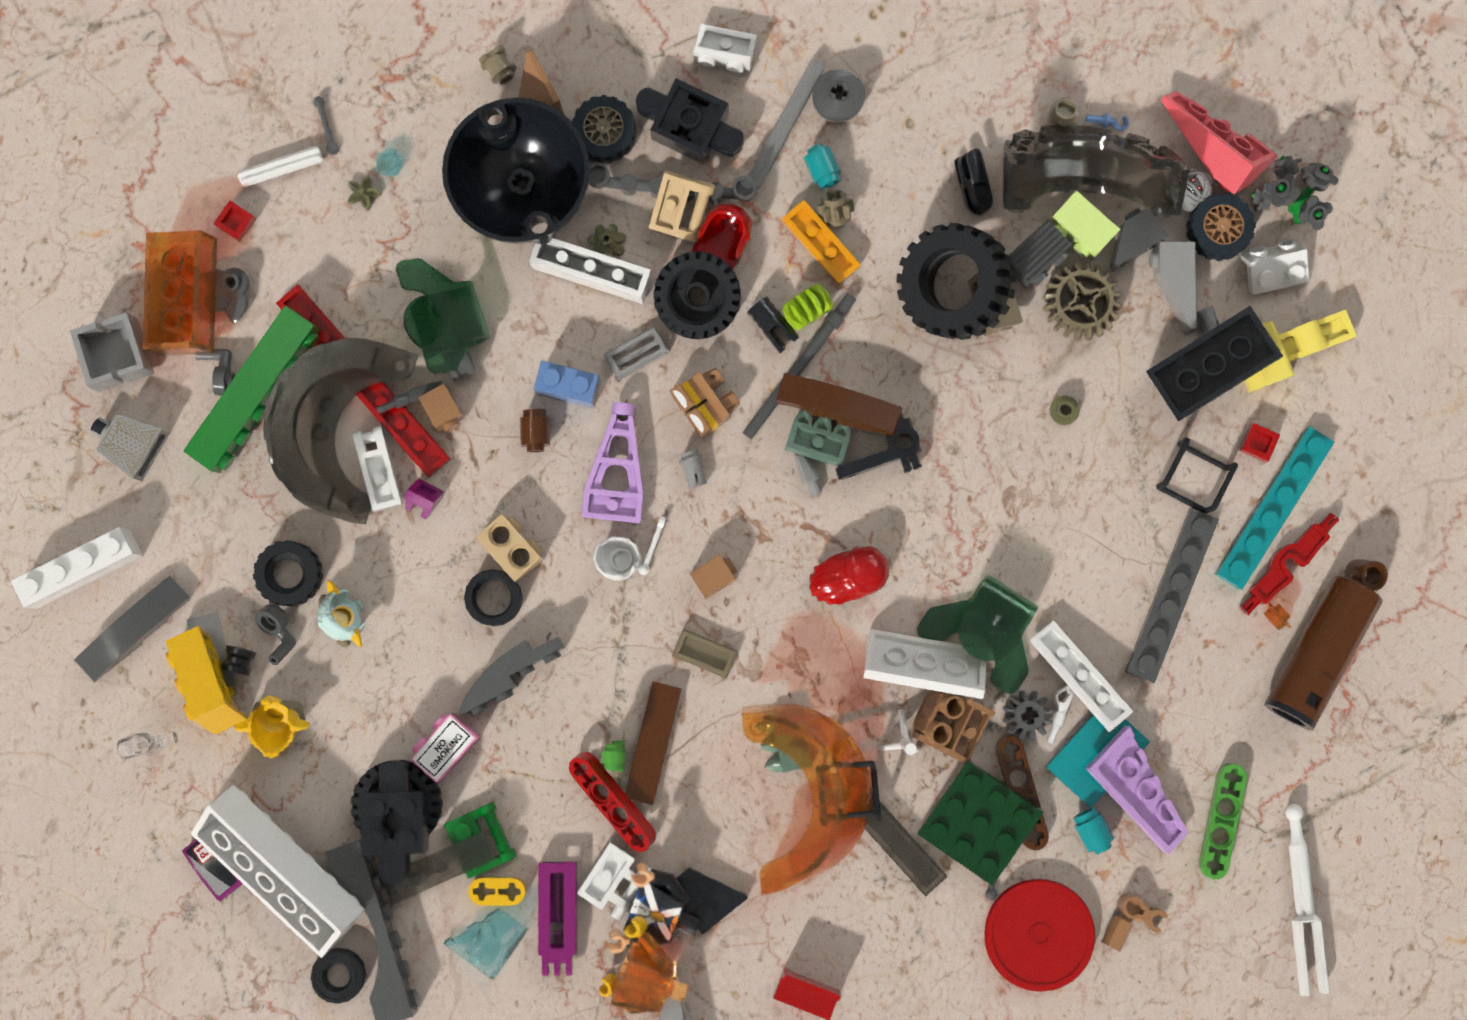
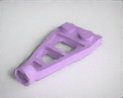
[581,402,644,524]

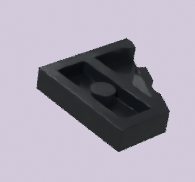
[676,867,748,935]

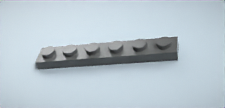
[1125,508,1219,683]

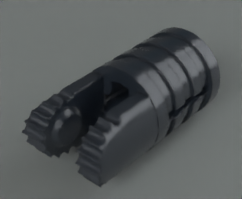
[747,296,800,354]

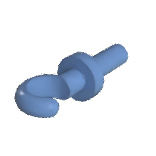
[1085,113,1129,131]

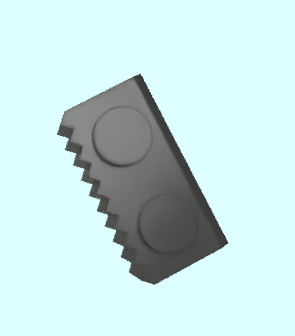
[1009,219,1072,289]

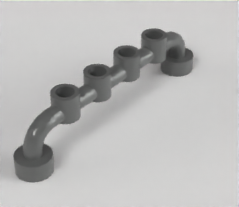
[588,163,756,204]

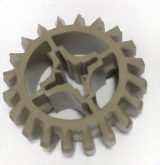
[1042,262,1122,341]

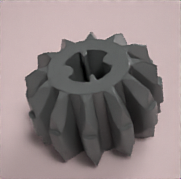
[1002,690,1053,741]

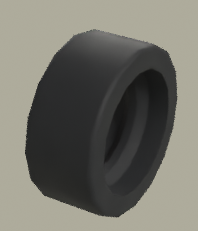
[464,569,523,626]

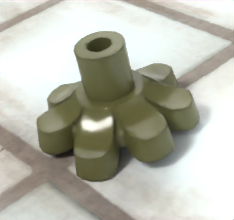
[588,224,626,257]

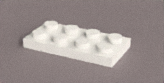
[863,629,987,699]

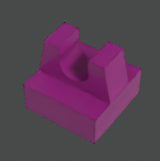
[404,479,444,519]

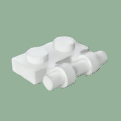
[577,842,652,921]

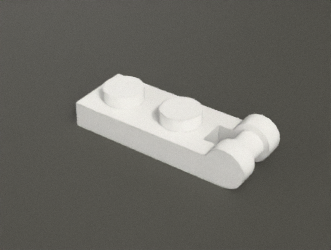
[353,425,403,512]

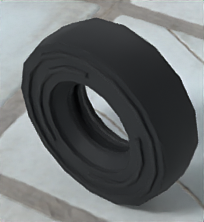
[310,948,366,1004]

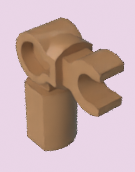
[1101,894,1168,952]

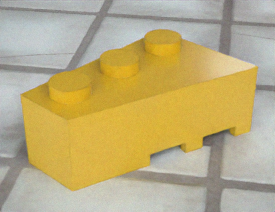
[165,626,247,735]

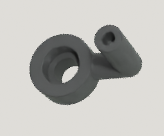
[195,348,236,396]
[255,605,296,665]

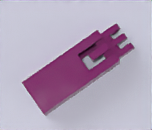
[538,861,577,976]

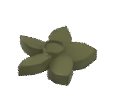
[347,175,382,211]

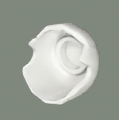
[593,536,641,581]

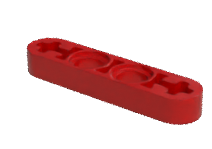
[569,752,656,852]

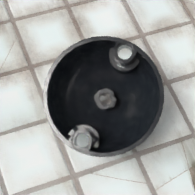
[442,98,590,244]

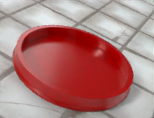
[984,879,1095,992]

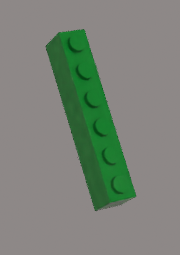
[183,306,321,473]

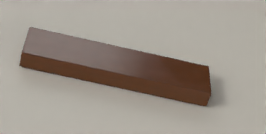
[625,681,682,805]

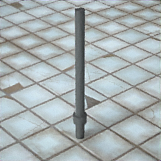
[742,293,856,440]

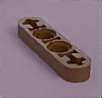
[995,736,1049,850]

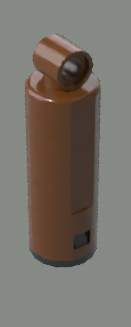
[1264,559,1388,731]

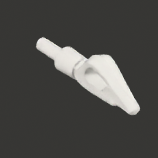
[1046,685,1074,745]

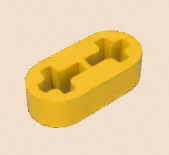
[468,876,527,906]

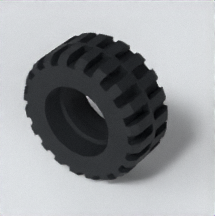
[896,223,1016,340]

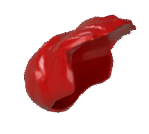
[692,204,752,269]
[809,546,889,605]

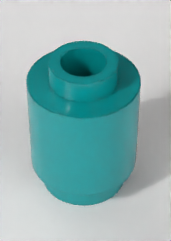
[804,143,842,190]
[1073,807,1114,855]

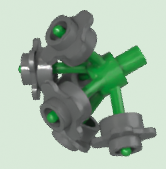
[1251,155,1339,230]

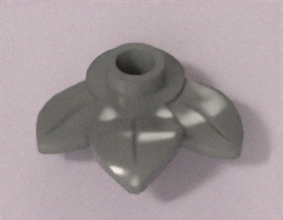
[200,268,250,323]

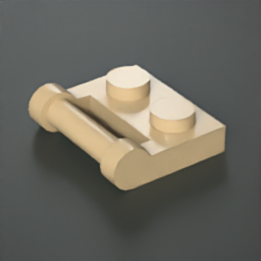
[649,170,716,242]

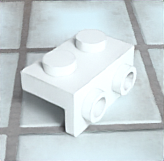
[693,24,757,73]
[1240,239,1309,295]

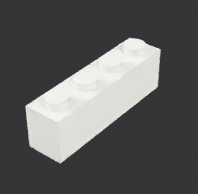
[529,233,652,304]
[11,527,143,609]

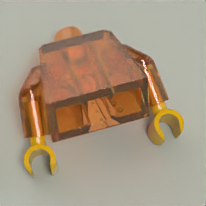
[599,915,688,1014]

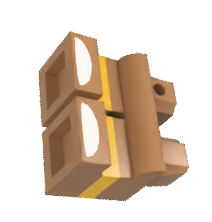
[669,368,740,439]

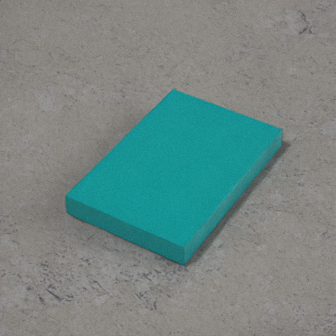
[1045,714,1150,808]

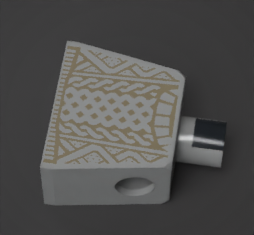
[90,414,170,481]

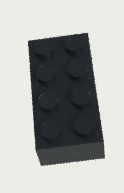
[1146,306,1283,421]

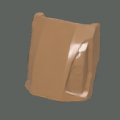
[912,690,996,763]

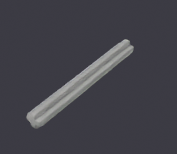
[748,59,824,189]

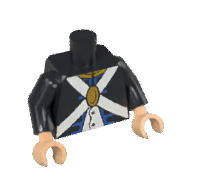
[607,863,701,953]

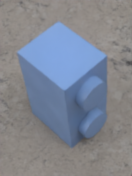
[534,360,601,409]

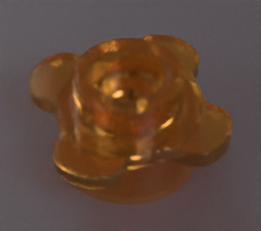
[1263,602,1291,631]

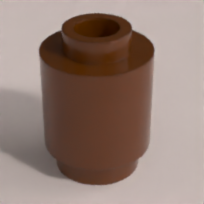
[520,409,550,452]

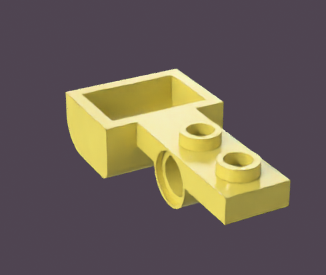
[1244,310,1357,393]

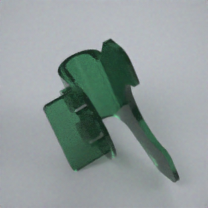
[396,258,490,374]
[917,574,1038,694]

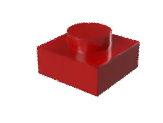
[213,200,256,242]
[1239,423,1280,463]

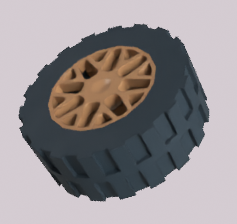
[1186,193,1256,261]

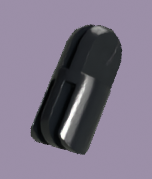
[954,148,993,215]

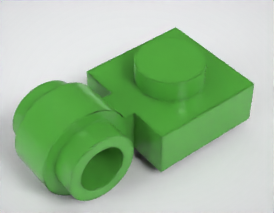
[601,740,626,772]

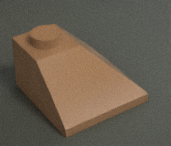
[518,49,564,115]

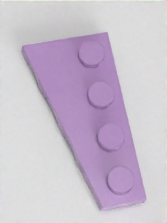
[1085,726,1188,854]

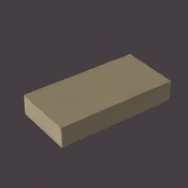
[672,629,738,679]

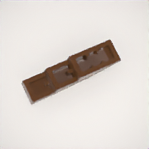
[776,373,902,436]

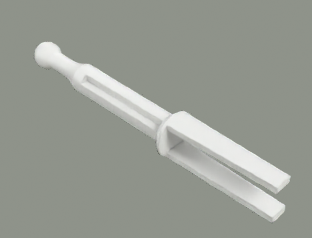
[1285,804,1329,996]

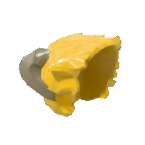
[234,695,310,759]

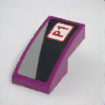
[182,839,243,902]

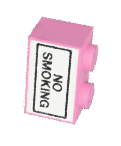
[410,713,481,783]

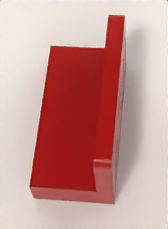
[773,969,841,1020]

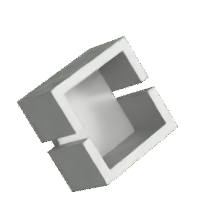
[70,312,155,392]

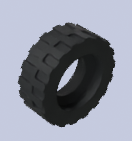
[253,540,323,607]

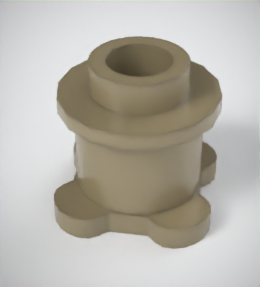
[479,45,516,85]

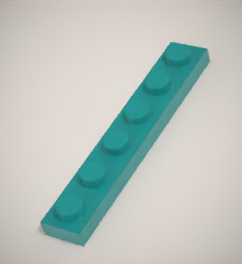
[1215,426,1335,590]

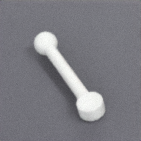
[638,516,667,575]

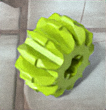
[782,284,834,330]

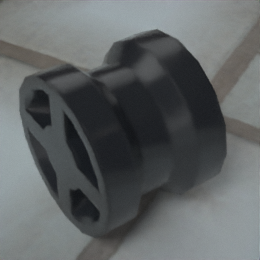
[220,645,256,675]

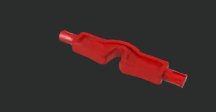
[1239,513,1339,616]

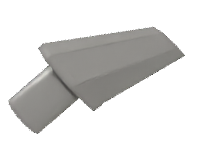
[795,453,822,496]

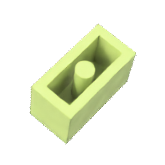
[1050,190,1120,261]

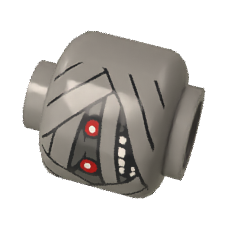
[1168,168,1213,212]

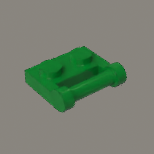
[444,802,517,879]

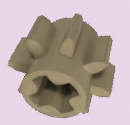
[817,190,854,227]

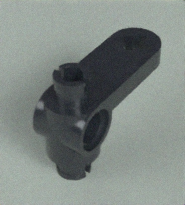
[835,406,922,480]

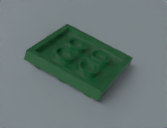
[917,759,1044,886]

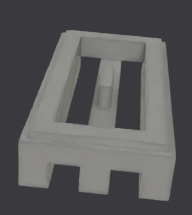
[604,326,669,381]

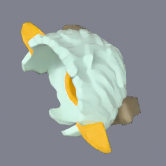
[317,580,365,648]

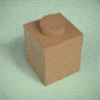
[418,383,465,433]
[690,554,737,599]

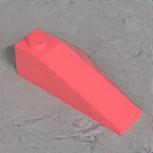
[1161,91,1278,194]

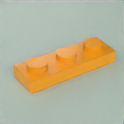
[782,200,861,286]

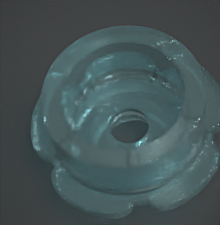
[375,148,404,177]

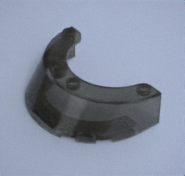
[1003,125,1190,218]
[263,338,418,524]

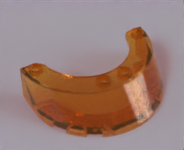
[741,703,872,895]

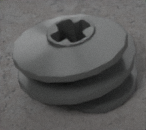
[812,69,865,123]

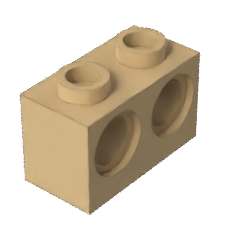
[475,514,544,583]

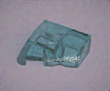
[443,908,529,980]

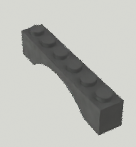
[325,840,420,1020]

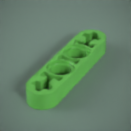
[1199,763,1247,879]

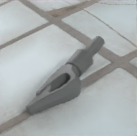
[376,381,443,414]

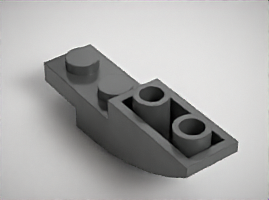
[459,637,565,717]

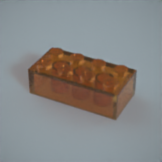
[142,230,217,356]

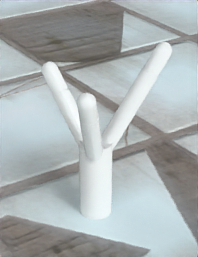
[878,709,921,755]

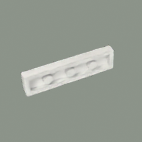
[1030,621,1134,732]

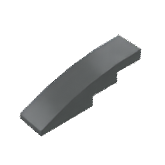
[74,576,190,683]

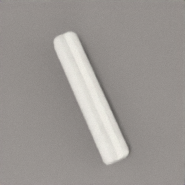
[237,146,323,187]

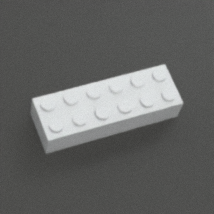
[191,785,365,958]

